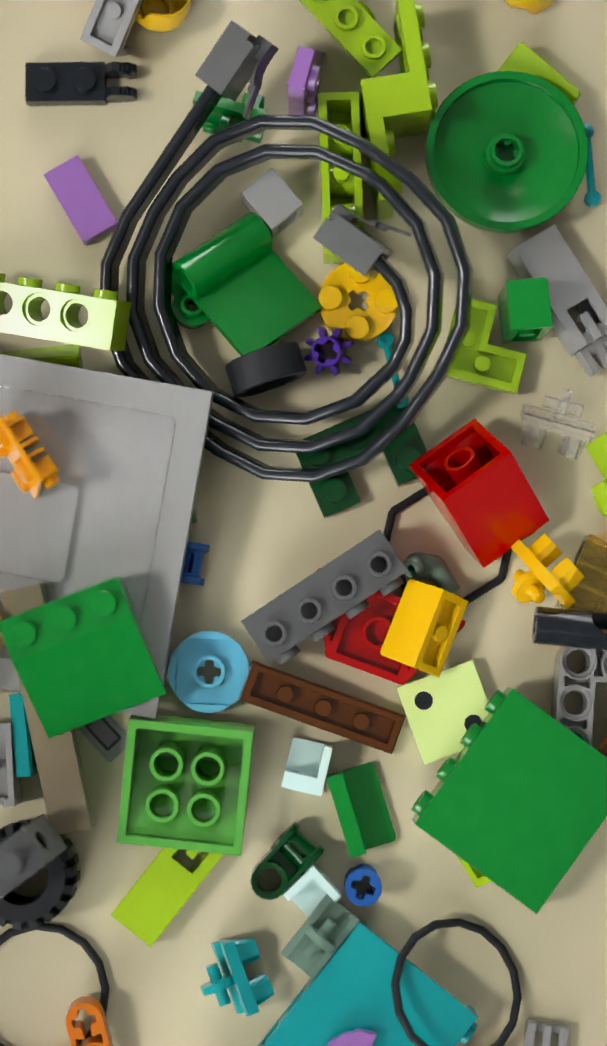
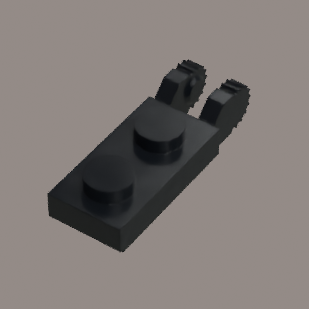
[25,62,137,106]

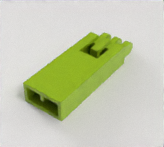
[111,848,224,947]

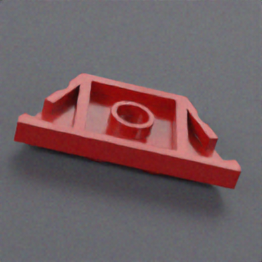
[317,568,466,685]

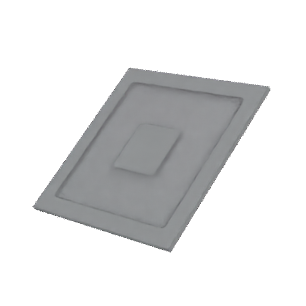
[0,354,214,719]

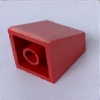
[409,418,550,568]

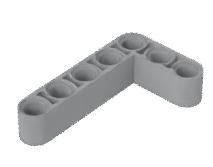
[550,646,607,745]

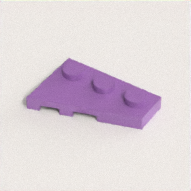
[287,46,326,115]

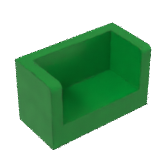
[498,277,553,344]

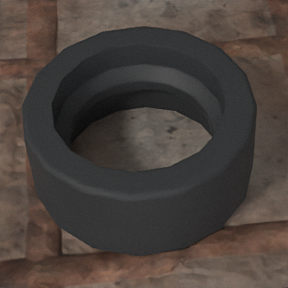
[225,341,307,397]

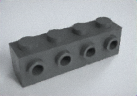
[241,529,407,665]

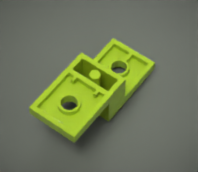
[359,0,438,220]

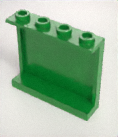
[411,687,607,914]

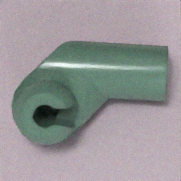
[403,552,460,593]

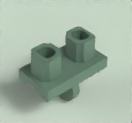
[281,894,360,980]

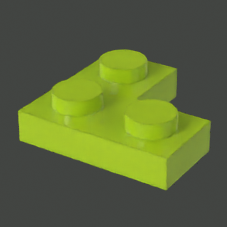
[445,299,527,395]

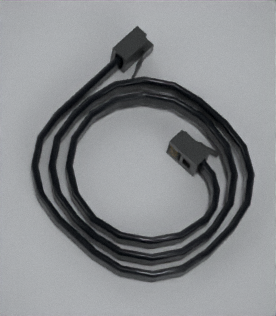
[100,20,473,483]

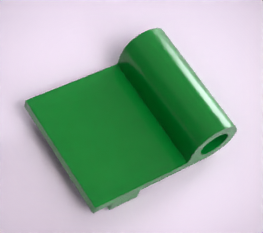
[172,212,322,356]

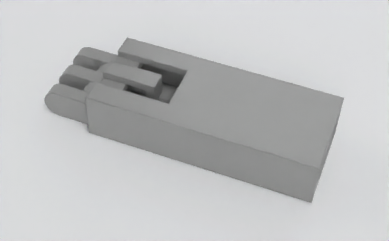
[507,224,607,377]

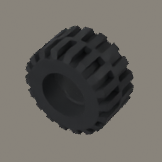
[0,819,80,930]

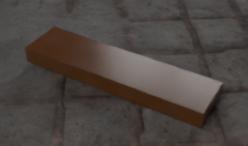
[238,660,406,754]

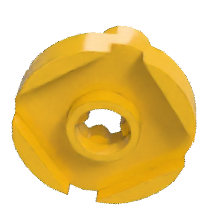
[318,263,398,342]

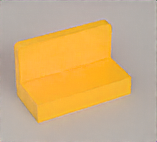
[380,579,469,678]

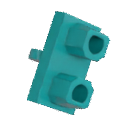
[200,937,274,1017]

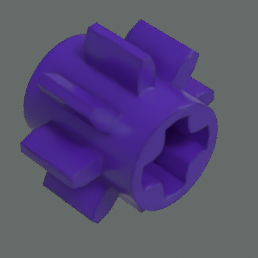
[304,326,354,376]

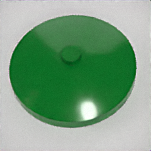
[425,71,588,233]

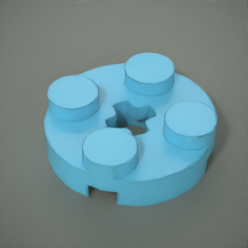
[168,631,250,713]

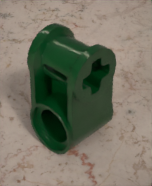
[251,821,325,900]

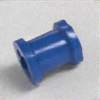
[181,541,210,586]
[344,864,382,907]

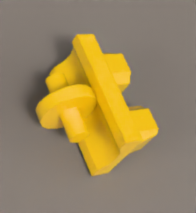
[510,533,585,609]

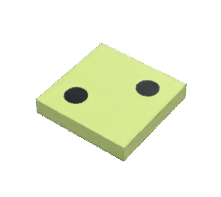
[396,660,489,765]

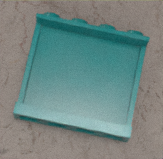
[258,916,478,1046]

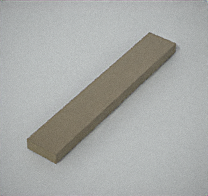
[1,583,95,834]

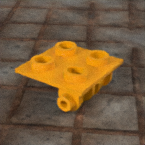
[0,411,61,499]

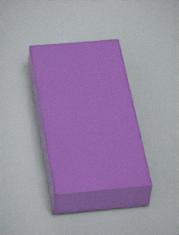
[43,155,118,245]

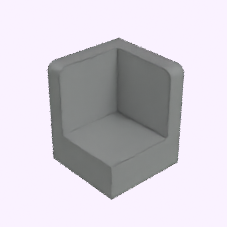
[241,168,303,238]

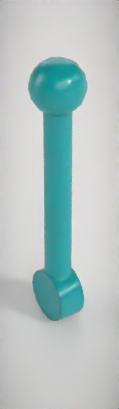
[583,124,601,207]
[377,332,409,408]

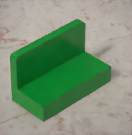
[326,762,396,858]

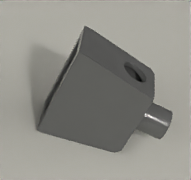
[0,814,68,899]

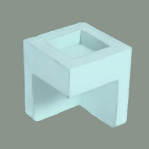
[281,737,333,796]
[283,863,342,917]

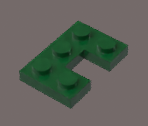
[295,406,427,519]

